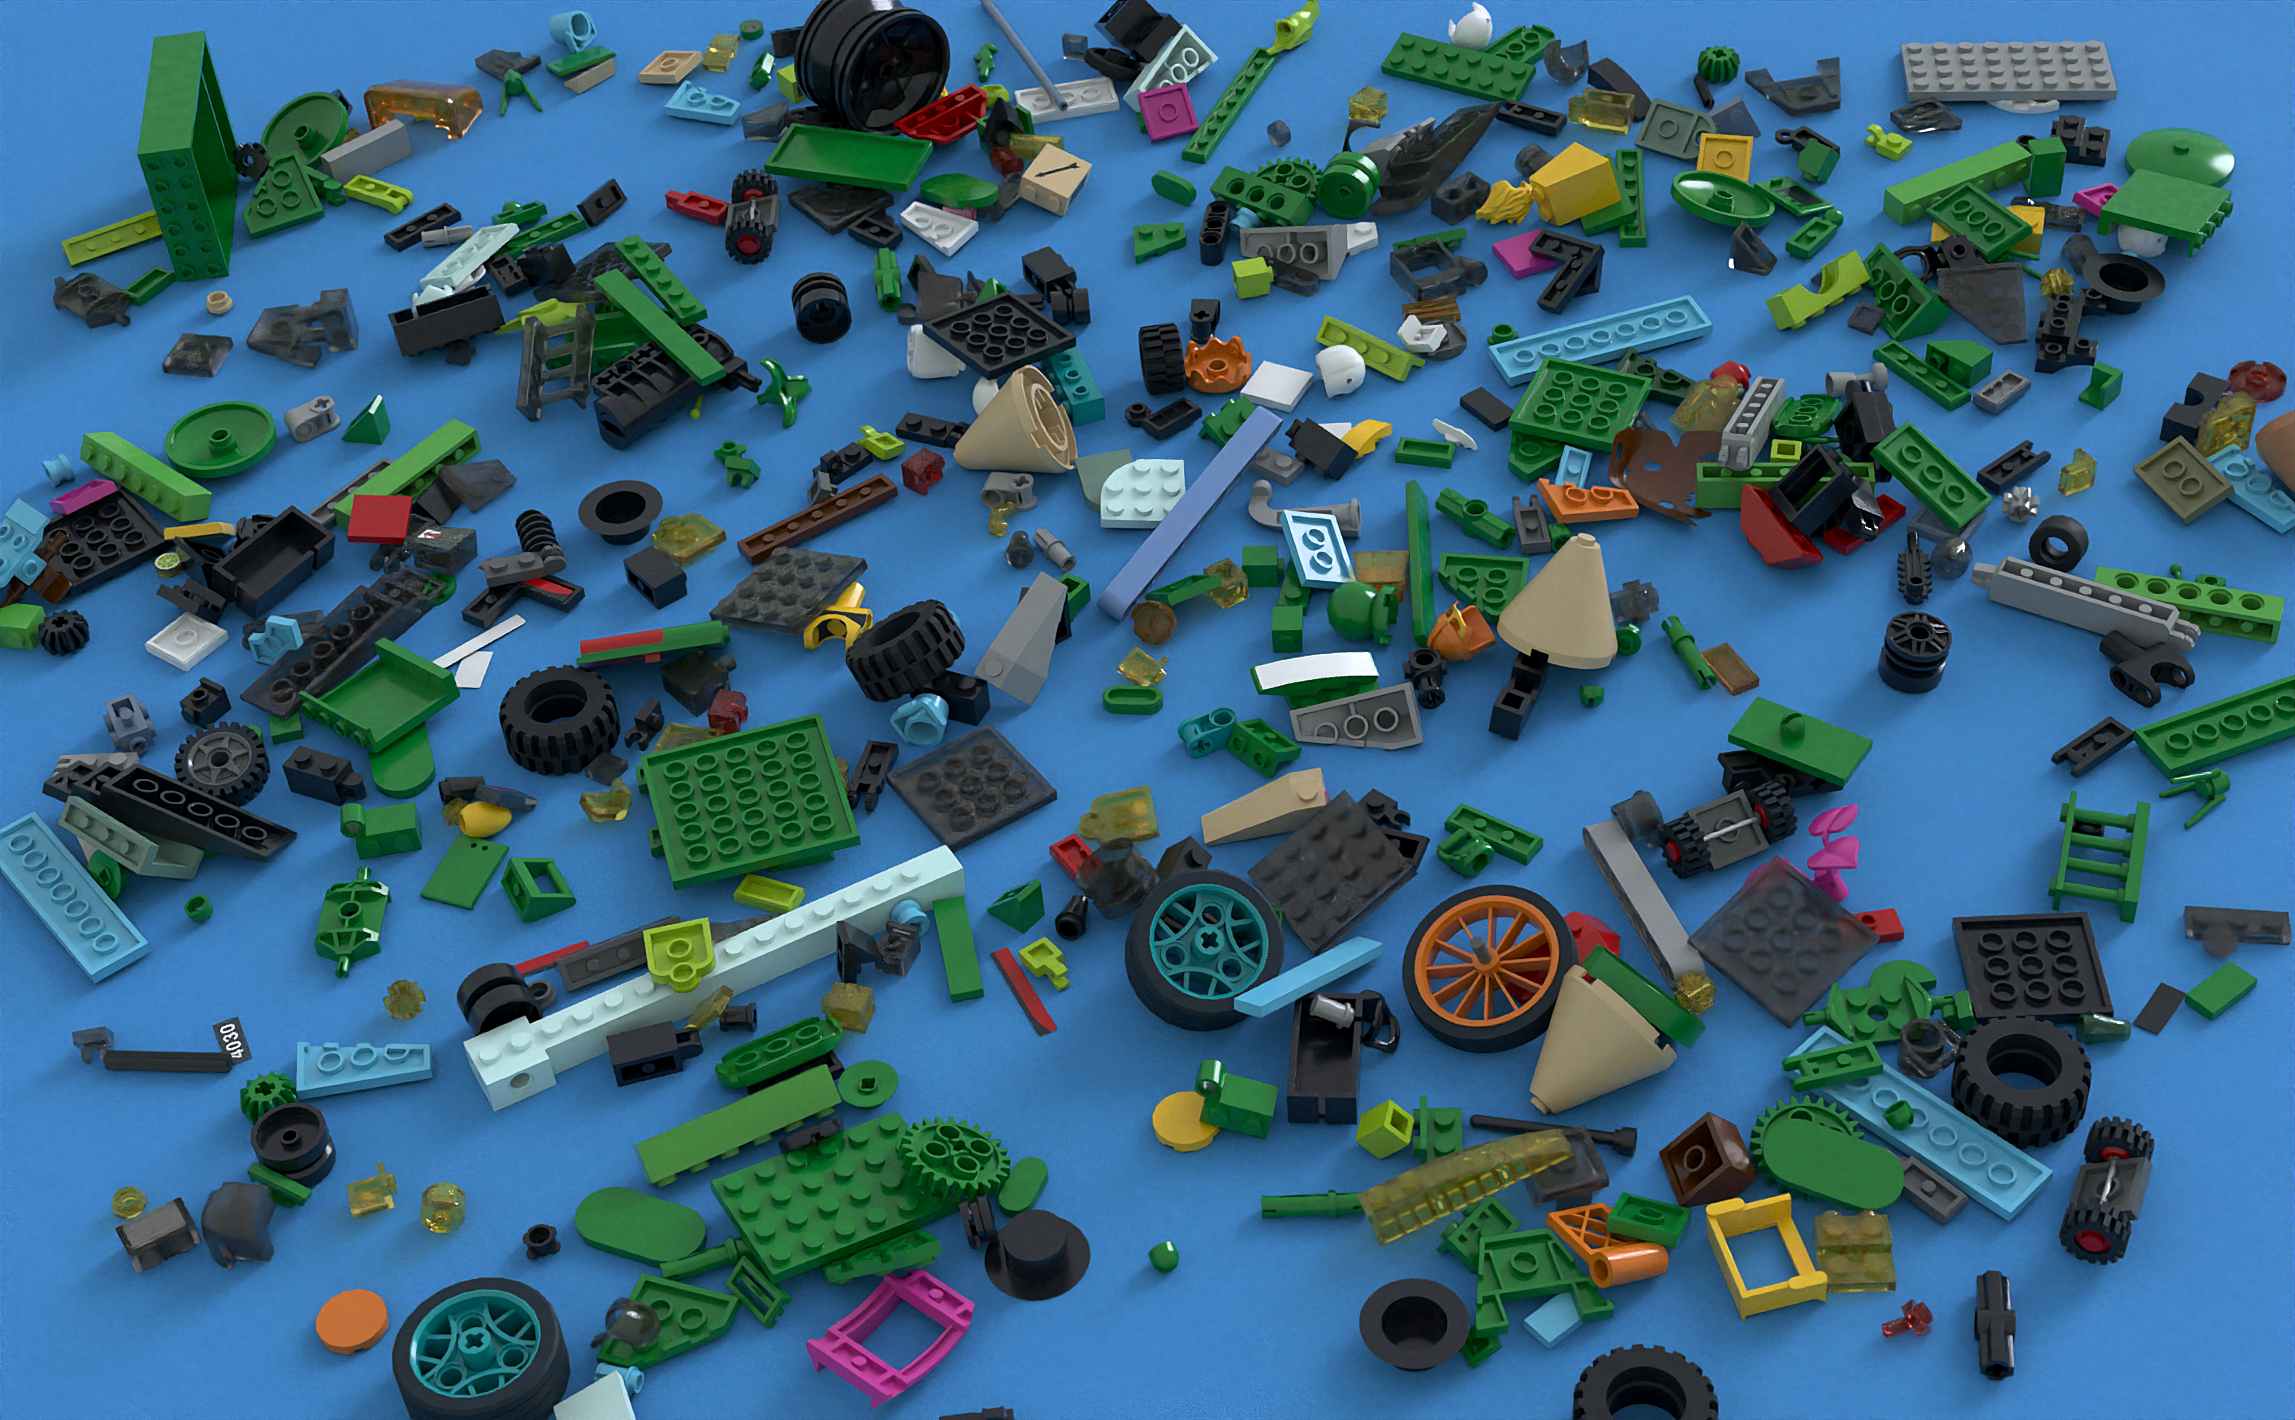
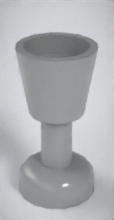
[1825,362,1888,399]

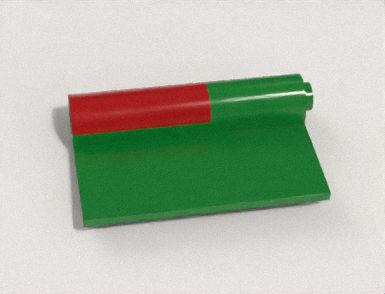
[576,620,731,669]

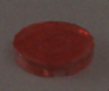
[2228,360,2287,403]

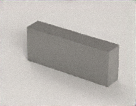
[320,119,412,186]

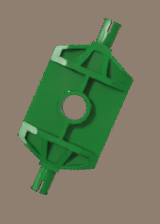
[314,866,392,979]
[1802,973,1955,1044]

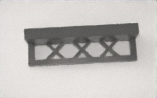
[553,914,682,992]

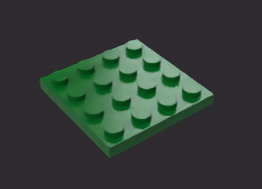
[1508,356,1653,454]

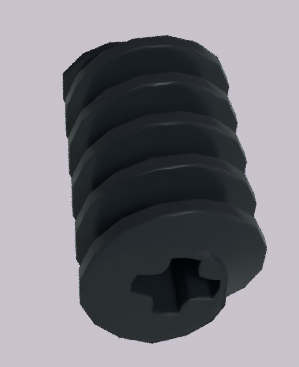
[515,509,558,553]

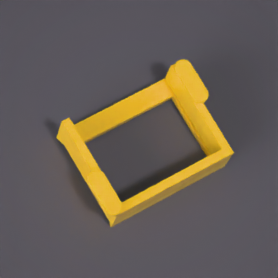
[1706,1193,1828,1320]

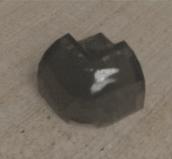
[201,1182,276,1270]

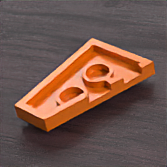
[1536,478,1640,524]

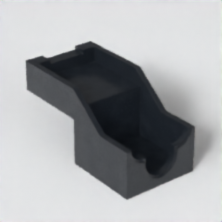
[1093,0,1183,64]

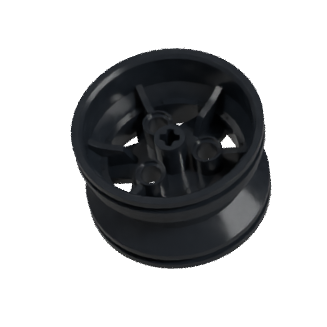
[794,0,950,136]

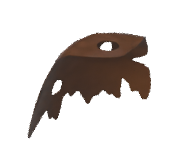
[1608,428,1723,526]

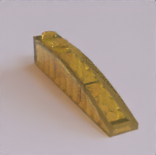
[1357,1128,1574,1246]

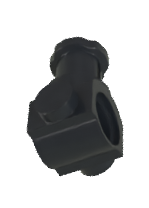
[1402,648,1447,709]

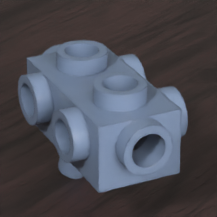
[103,692,157,754]

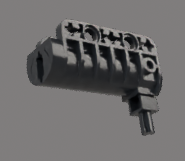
[592,322,762,450]

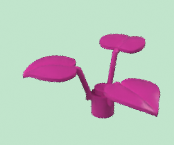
[1740,803,1860,905]

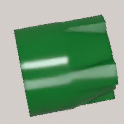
[1547,523,1573,552]

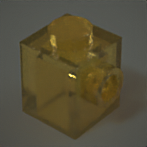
[821,981,876,1034]

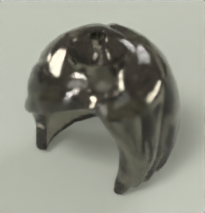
[1543,39,1590,84]

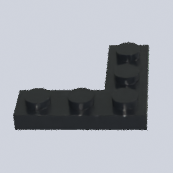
[1528,229,1605,315]
[461,574,585,629]

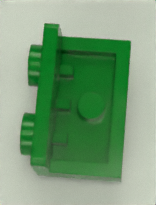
[1198,396,1256,449]

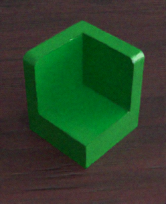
[2078,362,2124,411]

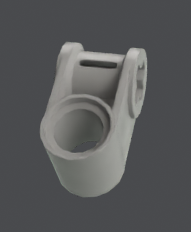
[284,396,341,442]
[980,472,1037,511]

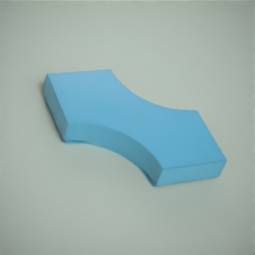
[248,615,303,666]

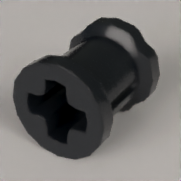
[719,1002,758,1032]

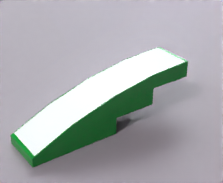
[1250,652,1379,697]

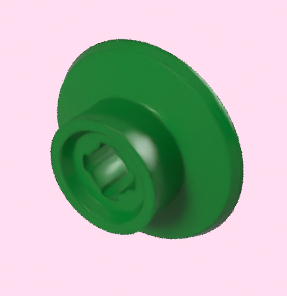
[87,849,129,902]
[838,1060,898,1110]

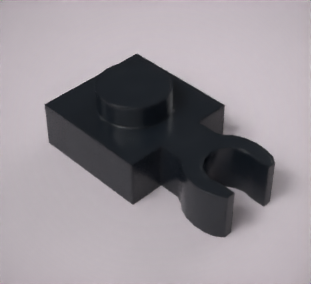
[1353,789,1410,831]

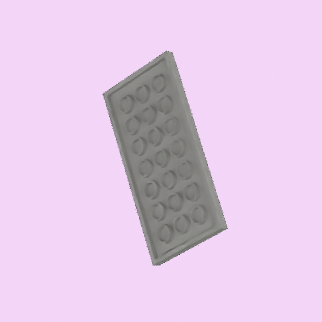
[1900,40,2117,101]

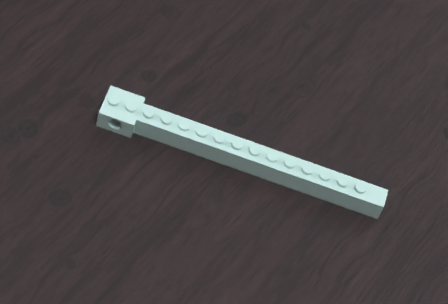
[463,845,967,1112]

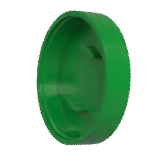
[1581,944,1708,1049]

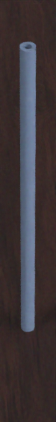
[980,0,1068,111]

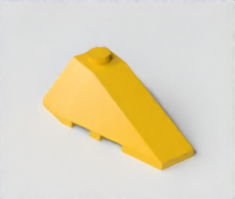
[1930,205,2045,254]

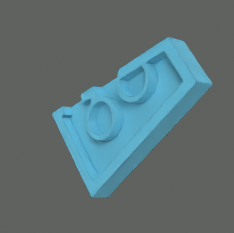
[664,80,742,125]

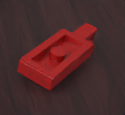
[664,190,731,225]

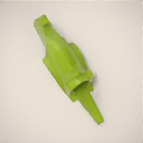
[1266,0,1319,55]
[495,298,590,343]

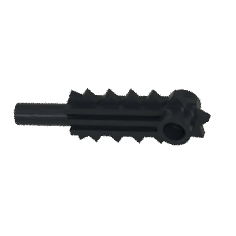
[1897,532,1932,605]

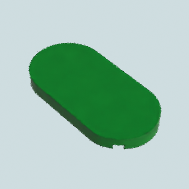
[1480,24,1556,65]
[920,173,999,210]
[1771,394,1841,438]
[368,722,436,798]
[715,1016,844,1088]
[1762,1119,1904,1214]
[575,1187,707,1268]

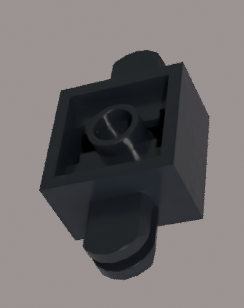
[1834,379,1898,483]

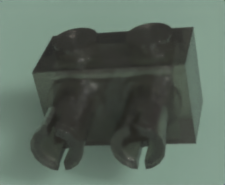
[294,288,359,352]

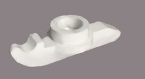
[1432,419,1477,451]

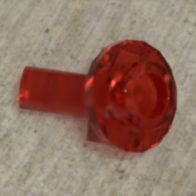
[1881,1299,1935,1338]

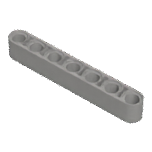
[1582,818,1706,989]

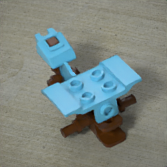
[0,498,72,608]

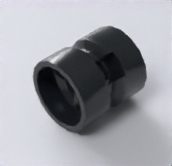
[1050,288,1091,326]

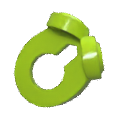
[980,85,1010,108]

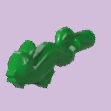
[974,43,998,83]

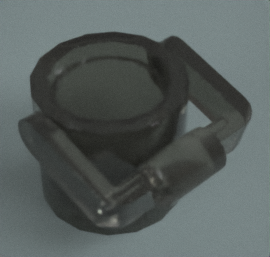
[1611,790,1664,849]
[1897,1019,1962,1080]

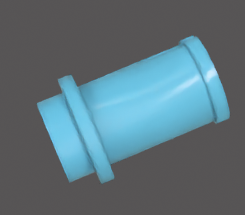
[594,1362,644,1395]

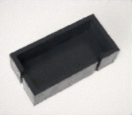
[387,283,506,357]
[211,505,336,621]
[1287,992,1364,1125]

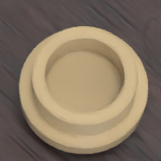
[206,291,233,314]

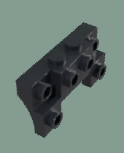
[2035,288,2109,374]

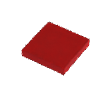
[347,494,412,545]

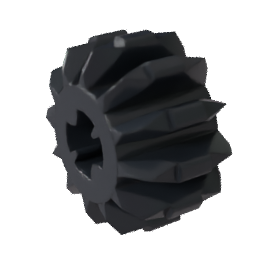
[38,609,90,657]

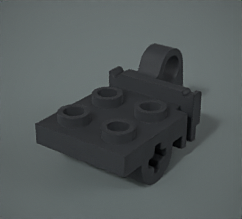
[1717,749,1843,798]

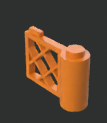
[1545,1202,1669,1288]

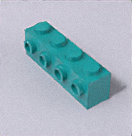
[1039,344,1106,427]

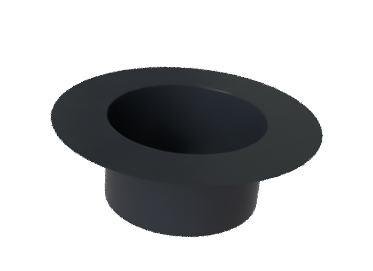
[2082,253,2165,314]
[578,480,663,545]
[985,1210,1090,1300]
[1359,1278,1470,1372]

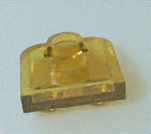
[1669,374,1741,433]
[652,513,727,566]
[1078,785,1160,848]

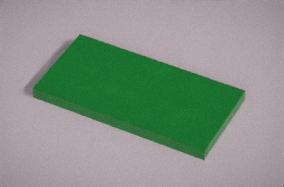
[764,123,933,192]

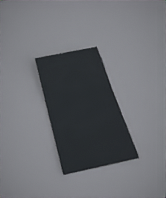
[2133,982,2187,1035]

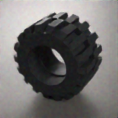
[1138,322,1186,395]

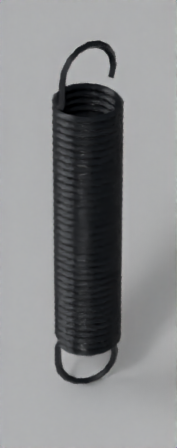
[1693,72,1715,111]

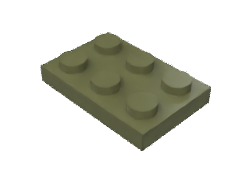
[2132,435,2235,526]

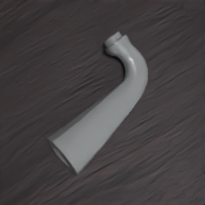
[1248,480,1362,538]

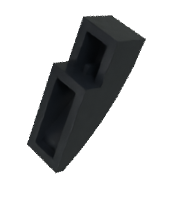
[1588,57,1652,123]

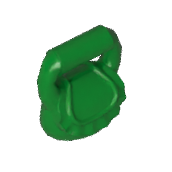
[1436,828,1494,876]

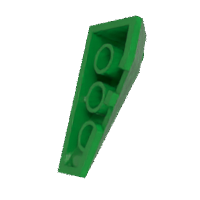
[1862,242,1952,342]

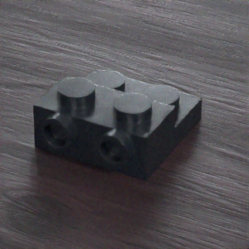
[2050,115,2111,167]

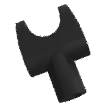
[2099,630,2195,707]

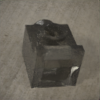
[875,921,921,977]

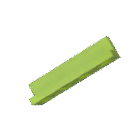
[61,210,163,267]
[1315,315,1426,382]

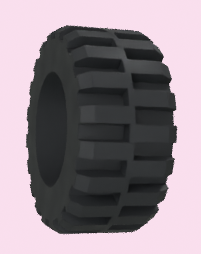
[846,599,965,703]
[499,665,621,776]
[1951,1015,2092,1149]
[1572,1344,1719,1420]

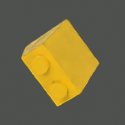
[1529,142,1621,227]

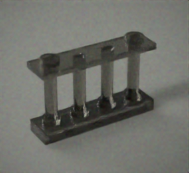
[516,304,596,422]

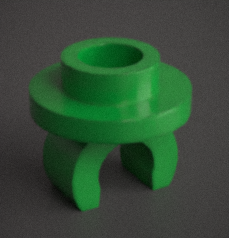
[1615,622,1642,656]

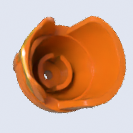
[1427,600,1497,662]

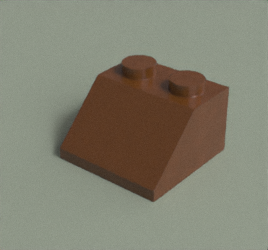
[1659,1112,1758,1208]

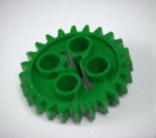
[1250,156,1322,207]
[1749,1095,1864,1201]
[898,1116,1011,1201]

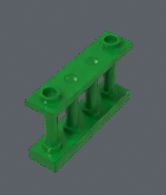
[2048,791,2151,923]

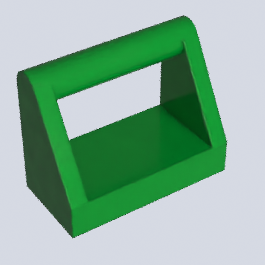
[501,858,576,922]

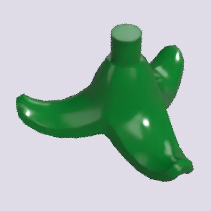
[757,358,811,428]

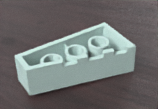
[1123,24,1219,112]

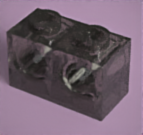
[1431,171,1490,226]

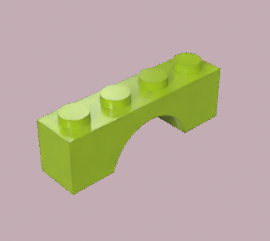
[1765,250,1871,330]

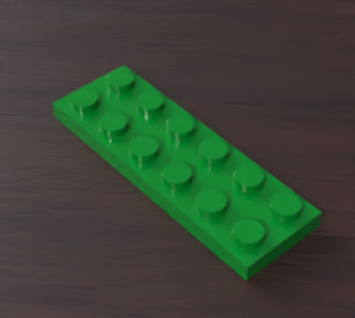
[1381,32,1536,105]
[2133,674,2295,779]

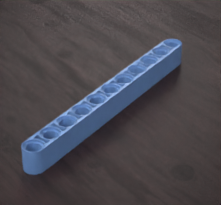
[1096,405,1283,622]

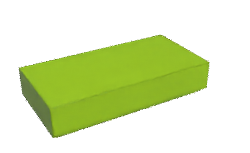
[733,873,805,915]

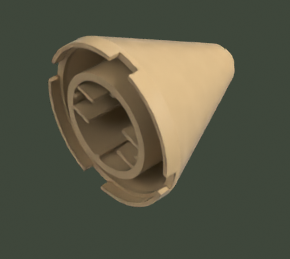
[953,365,1078,474]
[1497,533,1618,669]
[1529,964,1677,1115]

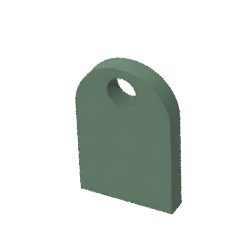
[1634,97,1718,162]
[1074,449,1133,513]

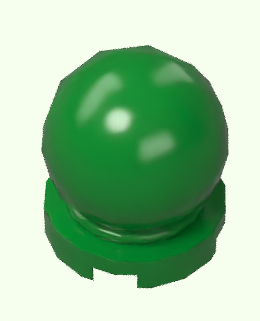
[1326,581,1399,645]

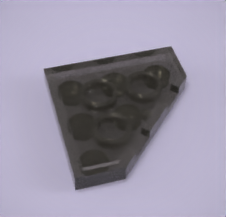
[788,185,894,235]
[1937,261,2027,345]

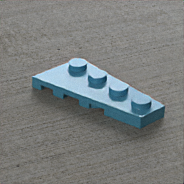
[2206,443,2295,534]
[296,1042,433,1100]

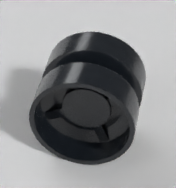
[456,963,543,1037]

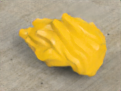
[1475,180,1536,225]

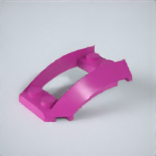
[806,1269,975,1410]

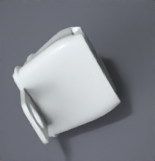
[906,324,966,379]

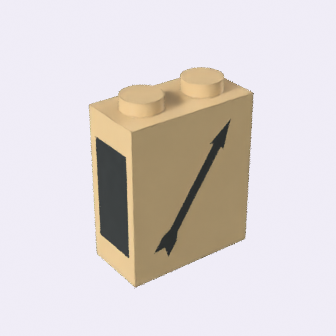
[1017,143,1092,217]

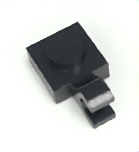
[624,698,664,751]

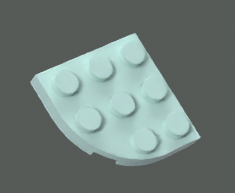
[1100,459,1186,529]

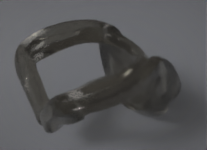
[589,1297,661,1349]

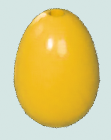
[459,801,512,838]

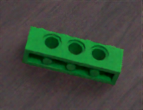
[1209,165,1315,227]

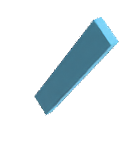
[1234,936,1384,1018]

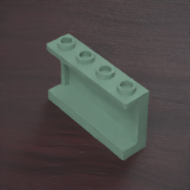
[58,796,204,880]

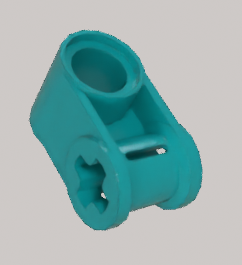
[1177,707,1237,758]

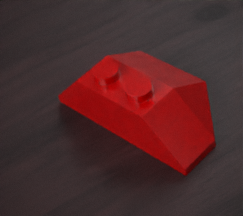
[894,83,987,148]
[1740,484,1824,569]
[1505,911,1620,1004]

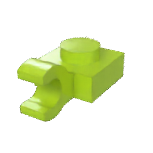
[1864,124,1913,162]
[857,425,905,460]
[1018,936,1070,991]

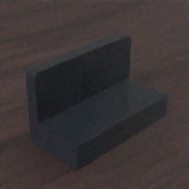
[410,468,471,526]

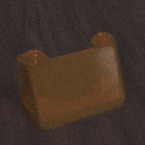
[363,79,484,140]

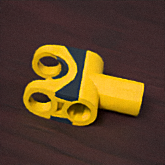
[804,580,873,652]

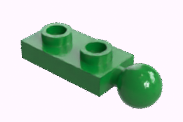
[1785,208,1844,260]

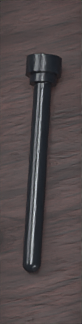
[1470,1114,1637,1156]

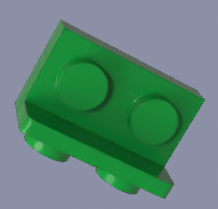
[1227,718,1302,779]
[1413,1096,1462,1171]
[1436,1194,1521,1274]

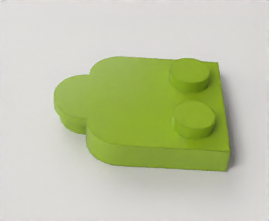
[643,917,716,993]

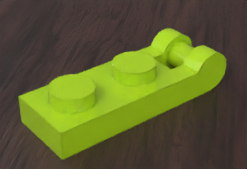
[343,174,414,215]

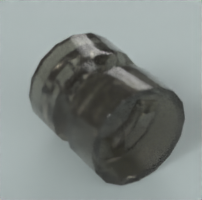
[1515,144,1554,180]

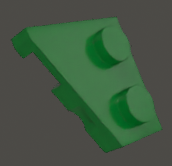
[1133,222,1186,264]

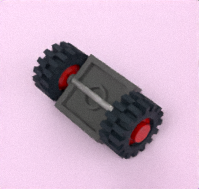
[725,169,780,265]
[1658,781,1797,879]
[2059,1116,2155,1265]

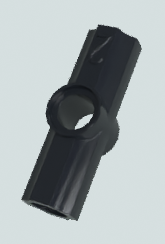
[1974,1271,2016,1381]

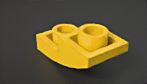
[1340,419,1392,459]

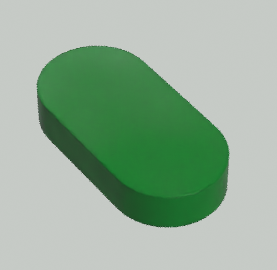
[1151,170,1197,206]
[1102,685,1163,715]
[998,1157,1048,1218]

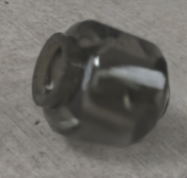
[1930,536,1973,580]

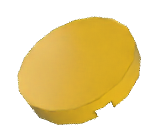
[1152,1091,1221,1152]

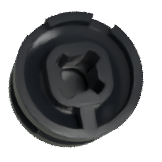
[959,1194,999,1249]

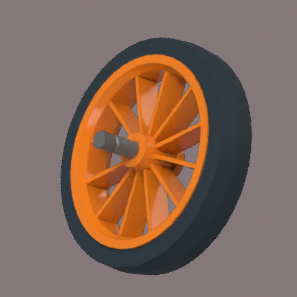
[1402,884,1579,1053]

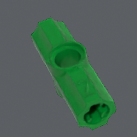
[873,248,902,312]
[1435,487,1516,550]

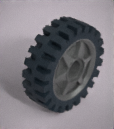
[174,721,270,807]

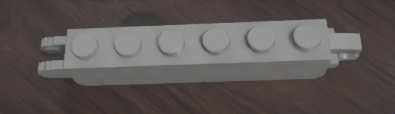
[1718,376,1786,471]
[1971,556,2201,653]

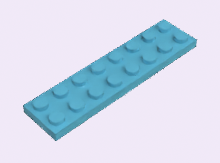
[1488,295,1713,386]
[0,811,152,984]
[1780,1025,2053,1222]

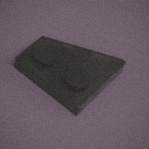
[1890,97,1962,133]

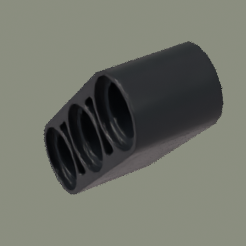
[1199,200,1231,266]

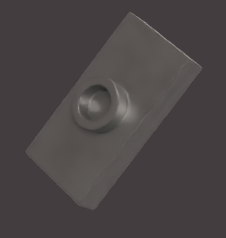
[1972,369,2031,414]

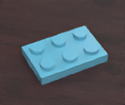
[1279,510,1357,589]

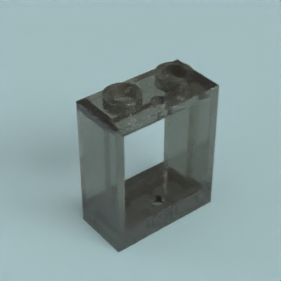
[1390,238,1466,308]

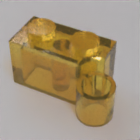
[1568,88,1635,134]

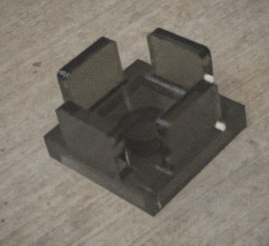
[1518,1125,1609,1212]

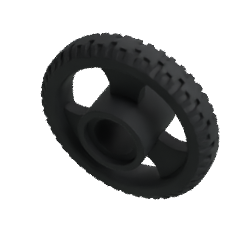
[1084,47,1145,81]
[784,106,848,130]

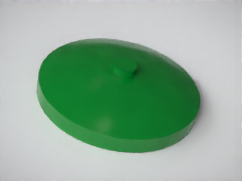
[260,92,348,169]
[2125,128,2234,188]
[1670,170,1775,228]
[165,401,277,478]

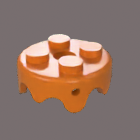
[1184,335,1252,393]

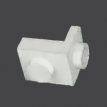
[1397,315,1447,353]

